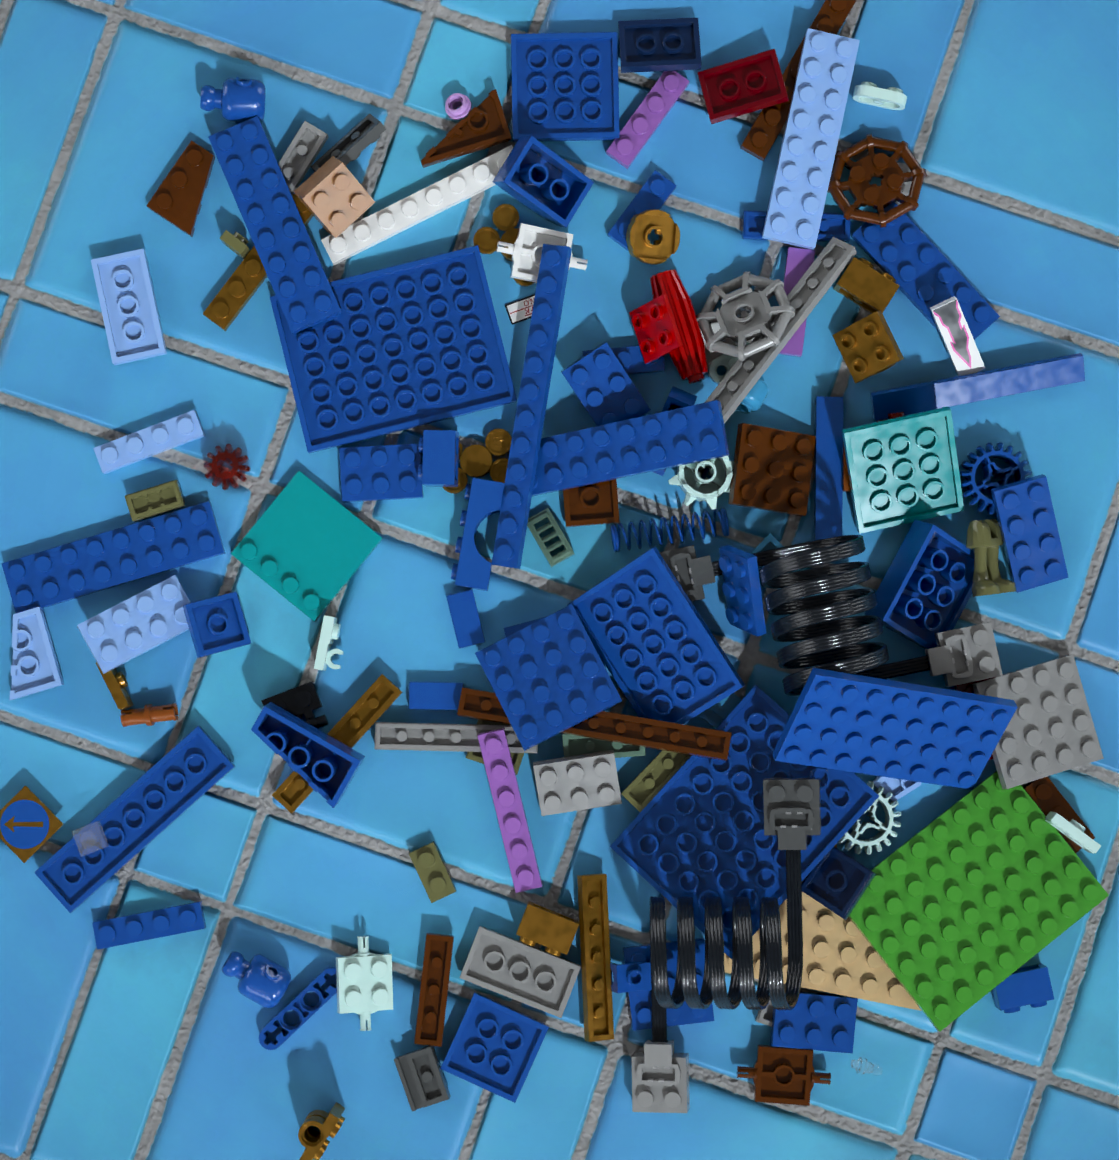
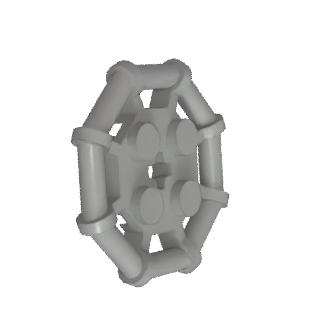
[696,271,795,361]

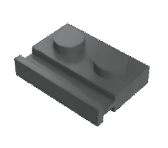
[394,1046,451,1112]

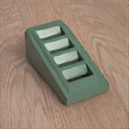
[527,508,575,568]

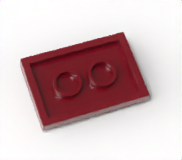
[697,48,789,124]

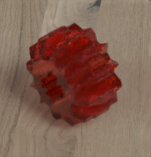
[204,444,251,490]

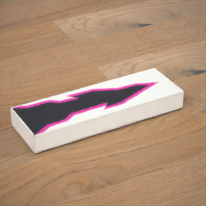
[930,296,985,376]

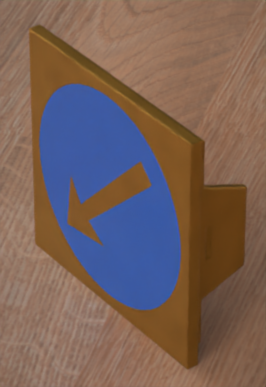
[0,786,64,863]

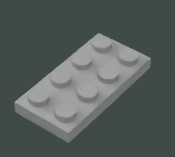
[459,926,581,1018]

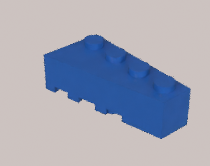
[251,702,365,808]

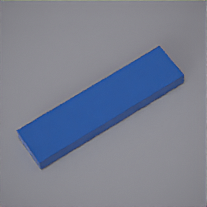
[743,211,851,242]

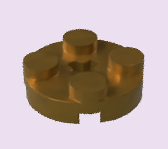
[626,210,680,264]

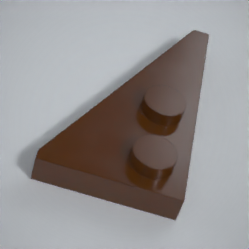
[421,89,512,168]

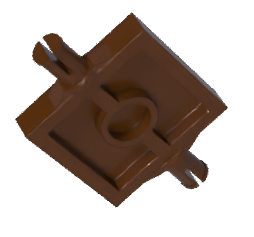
[737,1045,831,1106]

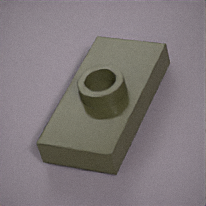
[125,480,186,522]

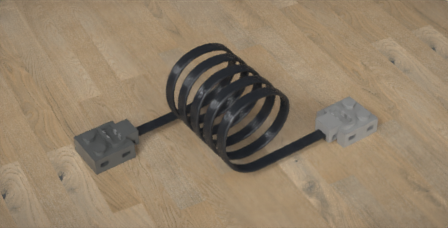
[659,535,1003,696]
[631,778,821,1113]

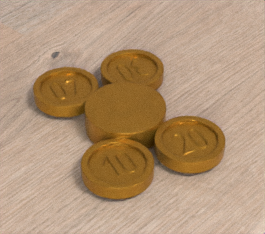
[473,204,534,286]
[443,429,512,494]

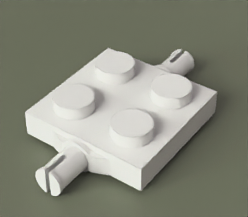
[496,223,588,283]

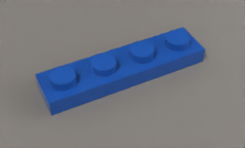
[92,901,206,950]

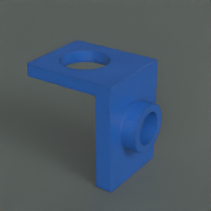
[610,962,652,993]

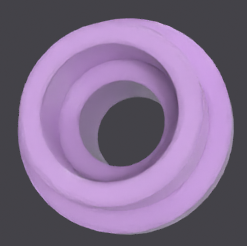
[445,93,472,120]

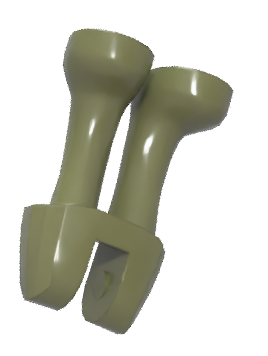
[966,519,1016,597]

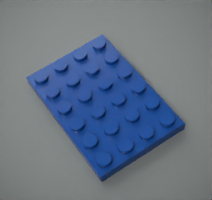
[567,547,745,724]

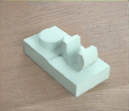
[314,615,344,671]

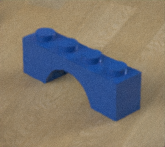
[451,478,505,591]

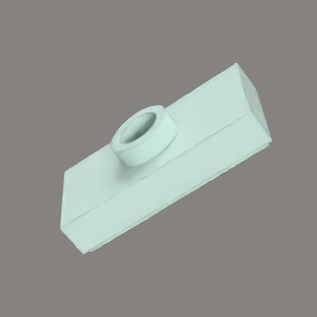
[1045,811,1101,854]

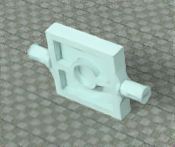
[336,936,393,1031]

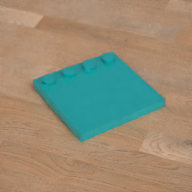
[842,407,964,534]
[231,471,383,622]

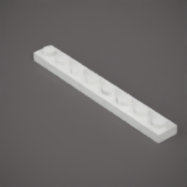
[321,145,513,265]

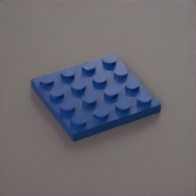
[511,32,620,142]
[475,604,622,751]

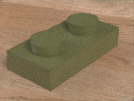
[409,841,457,903]

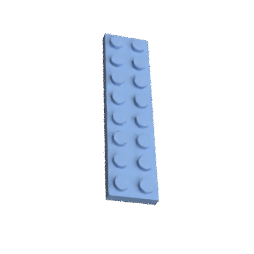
[762,28,860,250]

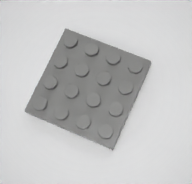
[972,654,1104,789]

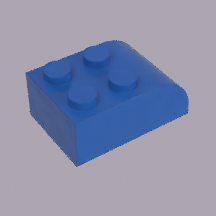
[493,136,594,227]

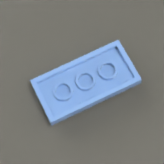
[91,248,167,365]
[77,575,191,674]

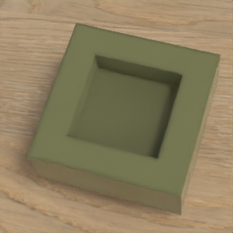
[220,230,250,259]

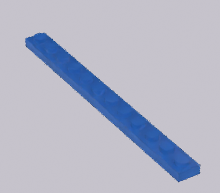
[491,244,572,569]

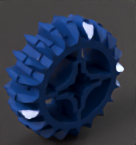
[959,442,1032,515]

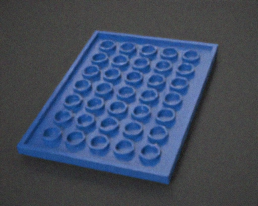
[270,245,517,454]
[610,685,879,959]

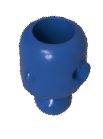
[200,77,266,124]
[222,951,291,1008]

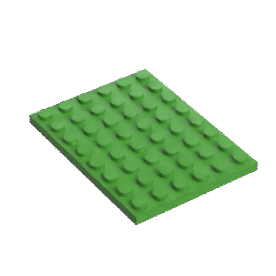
[849,770,1109,1032]

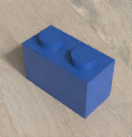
[418,430,459,487]
[992,963,1054,1013]

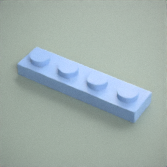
[93,410,205,474]

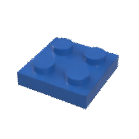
[183,592,251,658]

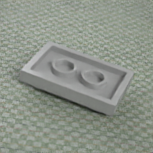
[533,749,622,816]

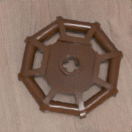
[827,134,927,228]

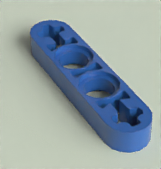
[259,967,337,1050]

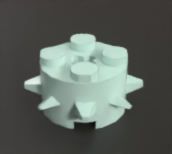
[668,456,734,510]

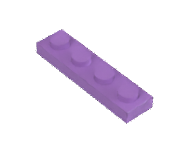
[606,71,690,169]

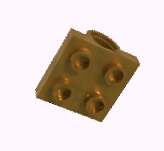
[832,310,904,383]
[298,1102,345,1160]

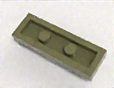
[621,750,692,812]

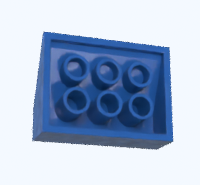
[864,520,974,649]

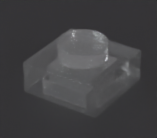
[72,821,109,857]

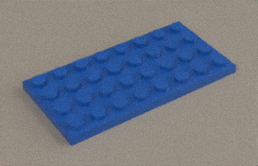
[772,668,1018,790]

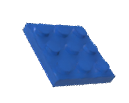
[623,938,714,1031]
[440,992,549,1103]

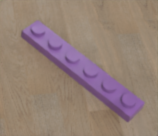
[477,728,543,893]

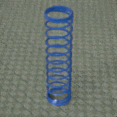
[610,508,729,553]

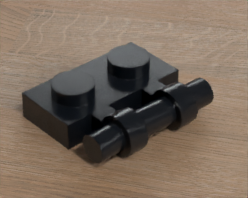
[261,681,328,729]

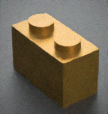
[834,257,899,313]
[516,901,579,957]

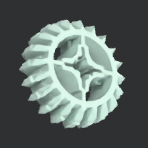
[837,781,901,855]

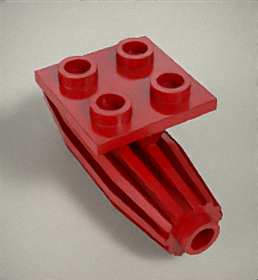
[629,269,708,384]

